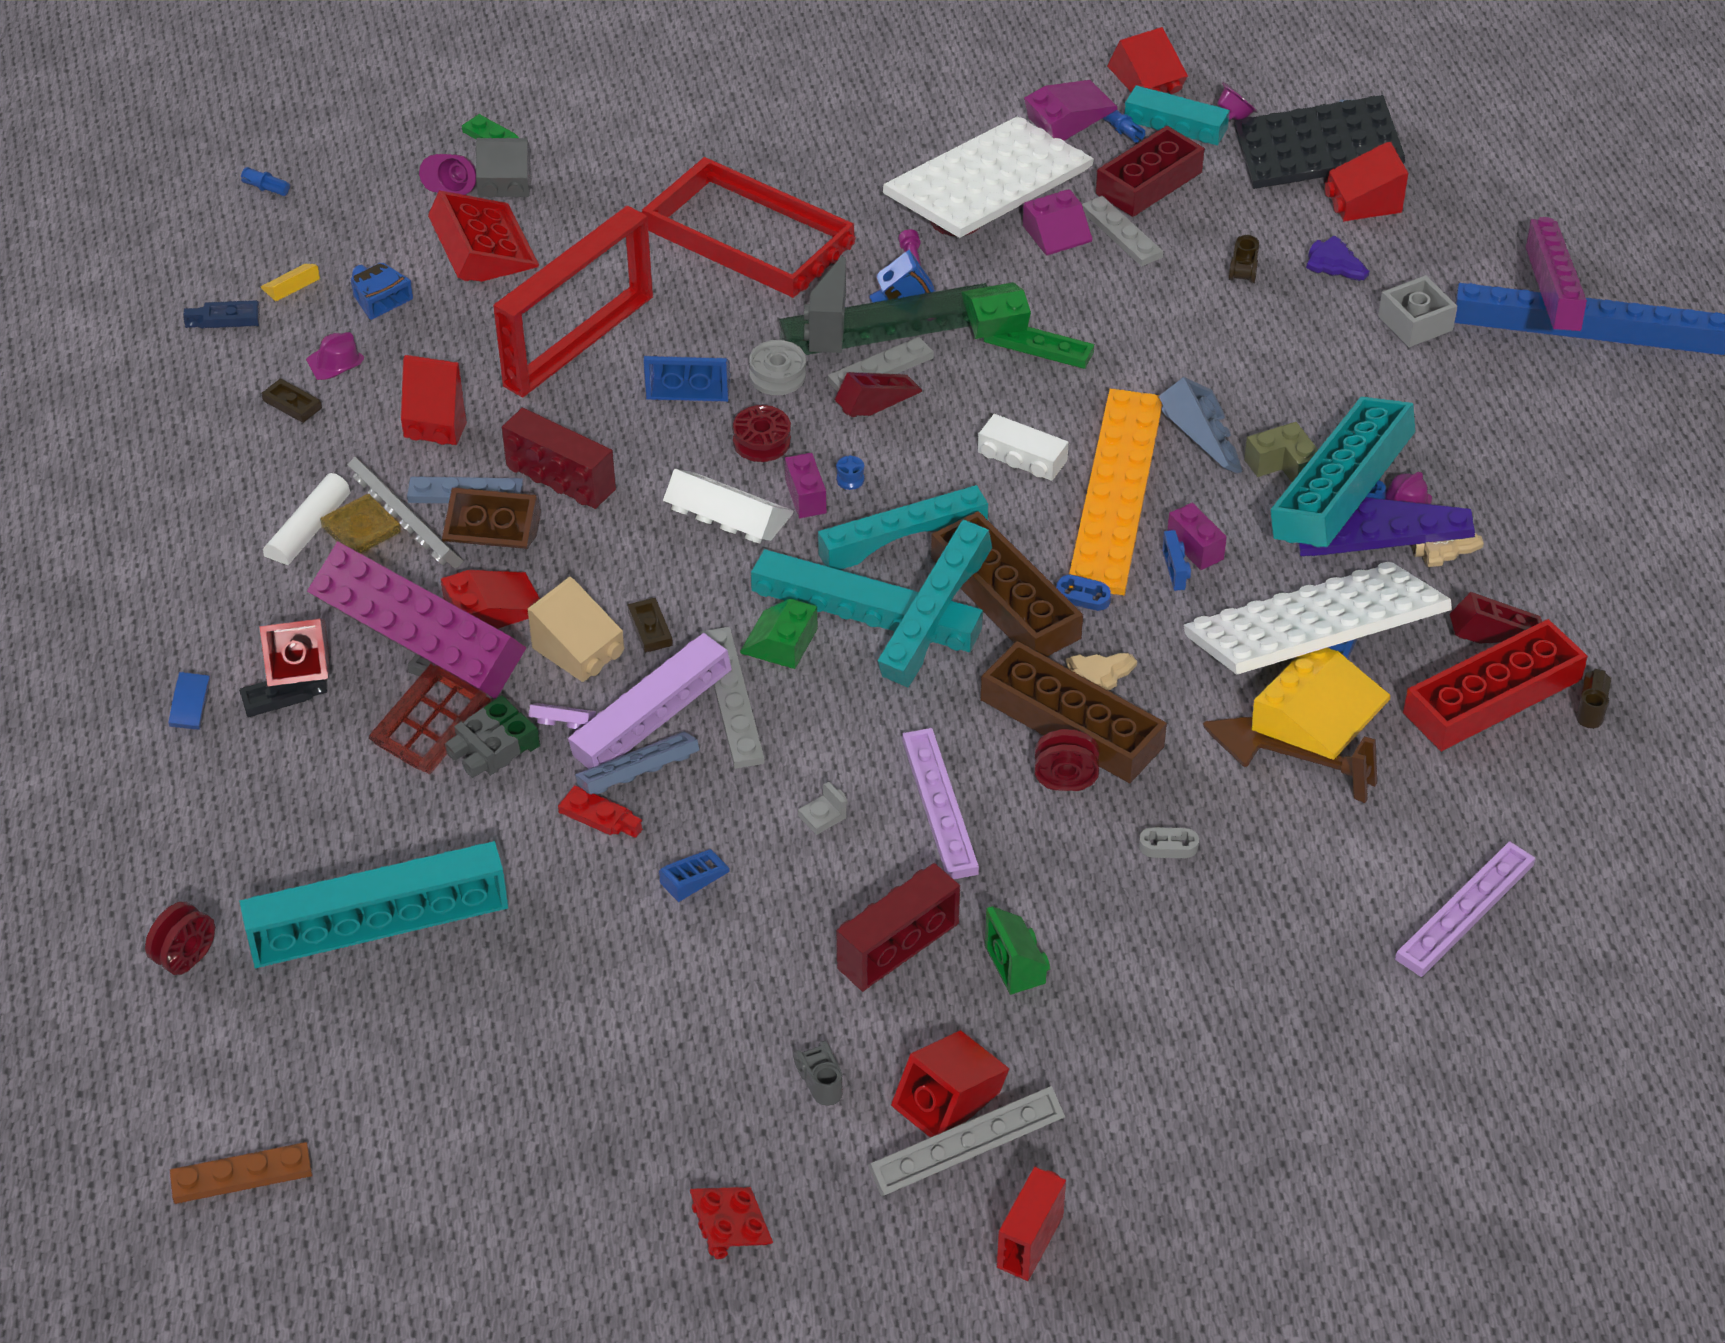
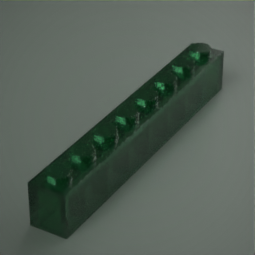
[779,283,988,355]

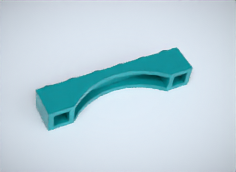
[818,485,988,570]
[878,519,992,687]

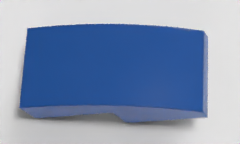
[168,672,210,730]

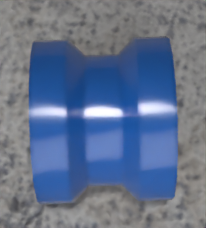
[836,456,864,490]

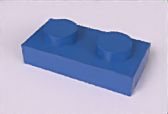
[1162,530,1191,591]

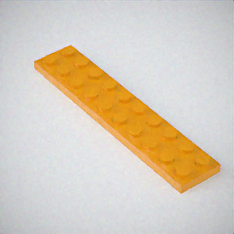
[1069,389,1163,596]

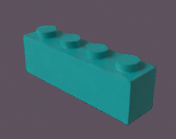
[1124,85,1230,146]

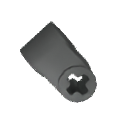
[793,1041,843,1106]

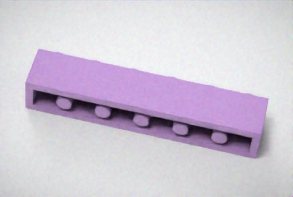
[568,633,732,769]

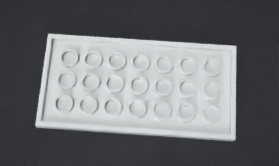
[883,116,1094,238]
[1184,562,1452,675]

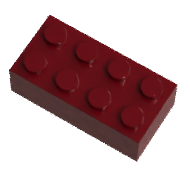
[1096,126,1205,217]
[501,407,616,509]
[836,863,960,992]

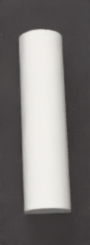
[263,473,350,565]

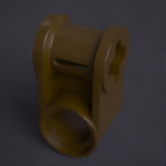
[1229,235,1259,283]

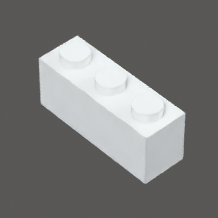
[978,414,1069,481]

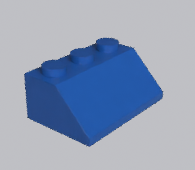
[644,356,730,402]

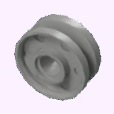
[749,340,806,395]

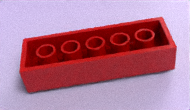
[1403,619,1588,752]

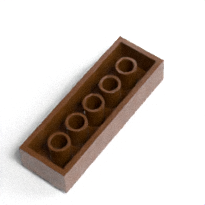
[931,511,1083,657]
[981,641,1167,784]

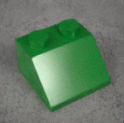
[961,282,1031,339]
[740,599,818,669]
[985,906,1050,995]

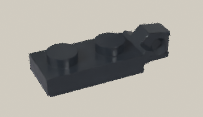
[239,679,327,718]

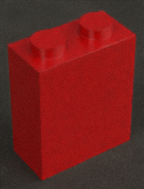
[997,1166,1066,1281]

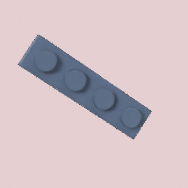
[407,477,523,503]
[575,731,700,794]

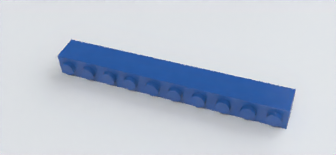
[1454,283,1725,355]

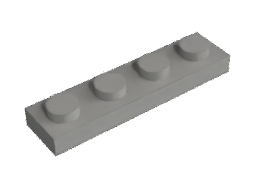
[1082,196,1163,267]
[828,337,934,392]

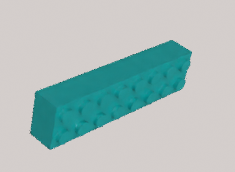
[1271,396,1415,547]
[239,841,509,968]

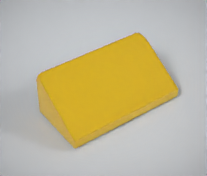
[261,264,320,301]

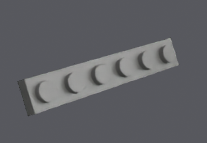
[347,457,463,568]
[701,627,764,769]
[868,1086,1065,1197]

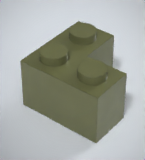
[1244,422,1318,482]

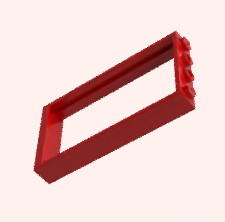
[642,157,856,298]
[493,205,653,398]

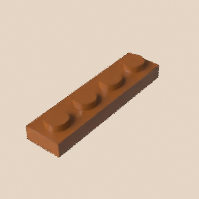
[169,1142,312,1204]

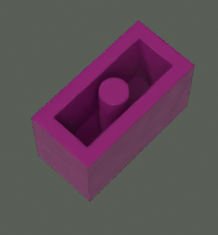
[785,453,827,519]
[1167,502,1227,570]

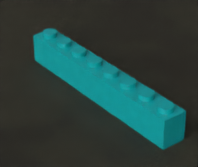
[751,549,983,652]

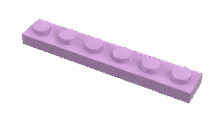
[902,728,979,879]
[1395,841,1535,977]

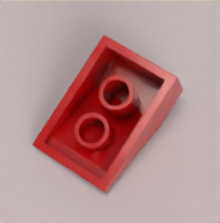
[401,355,467,445]
[441,570,540,629]

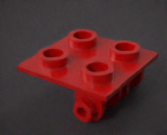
[690,1187,773,1259]

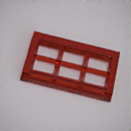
[369,664,491,774]

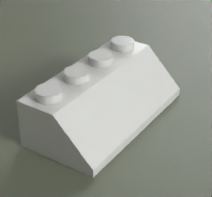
[663,469,794,544]

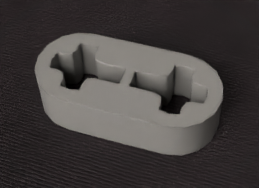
[1139,827,1199,858]

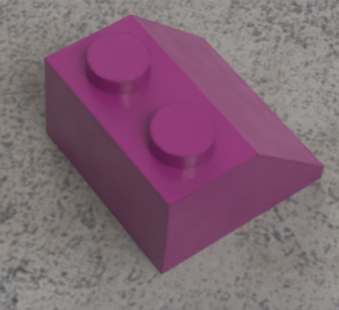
[1022,189,1092,256]

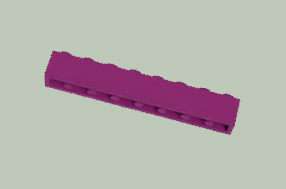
[1526,217,1587,331]

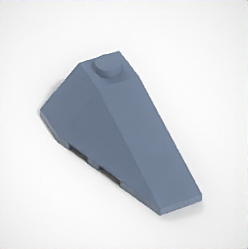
[1159,377,1243,473]

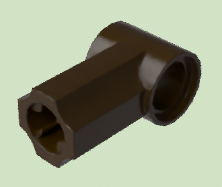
[1576,669,1611,729]

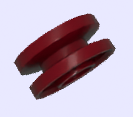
[733,405,791,462]
[1035,729,1099,791]
[145,902,216,975]

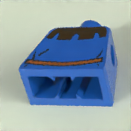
[869,250,938,313]
[351,263,413,320]

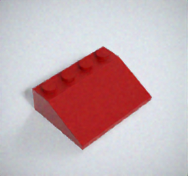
[428,190,539,282]

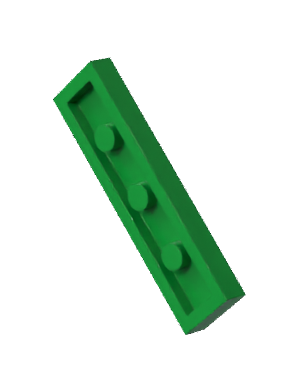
[984,327,1095,369]

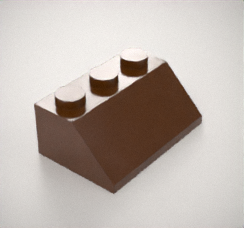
[442,487,541,549]

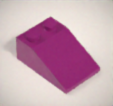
[1024,80,1118,141]

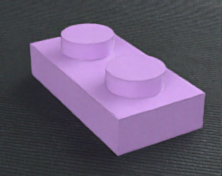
[529,703,596,729]

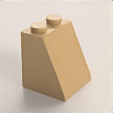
[528,577,624,682]

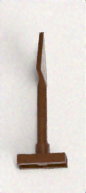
[1203,716,1377,803]

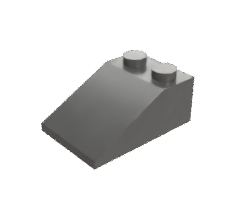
[804,257,846,353]

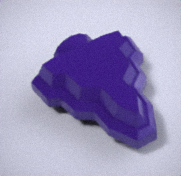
[1306,236,1370,281]

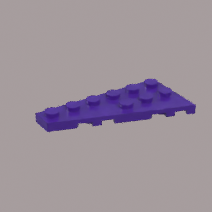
[1299,497,1475,556]

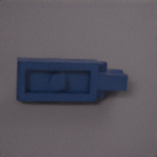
[183,300,260,328]

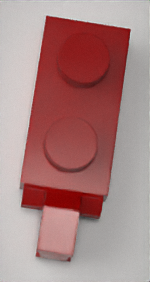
[558,785,643,838]

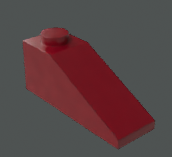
[834,372,922,417]
[1449,592,1542,644]

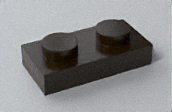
[261,378,322,423]
[627,598,673,653]

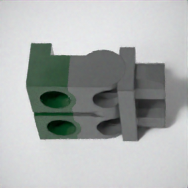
[445,695,540,778]

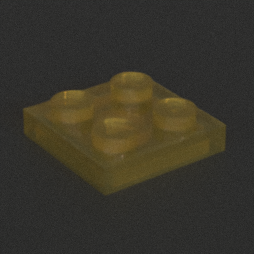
[320,493,401,554]

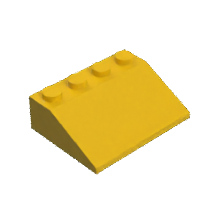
[1252,648,1390,760]

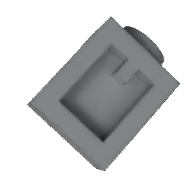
[798,782,848,835]

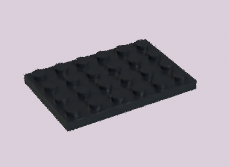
[1235,95,1405,189]

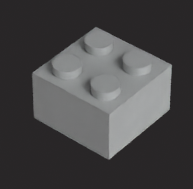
[1378,275,1457,347]

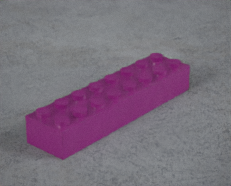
[307,541,526,699]

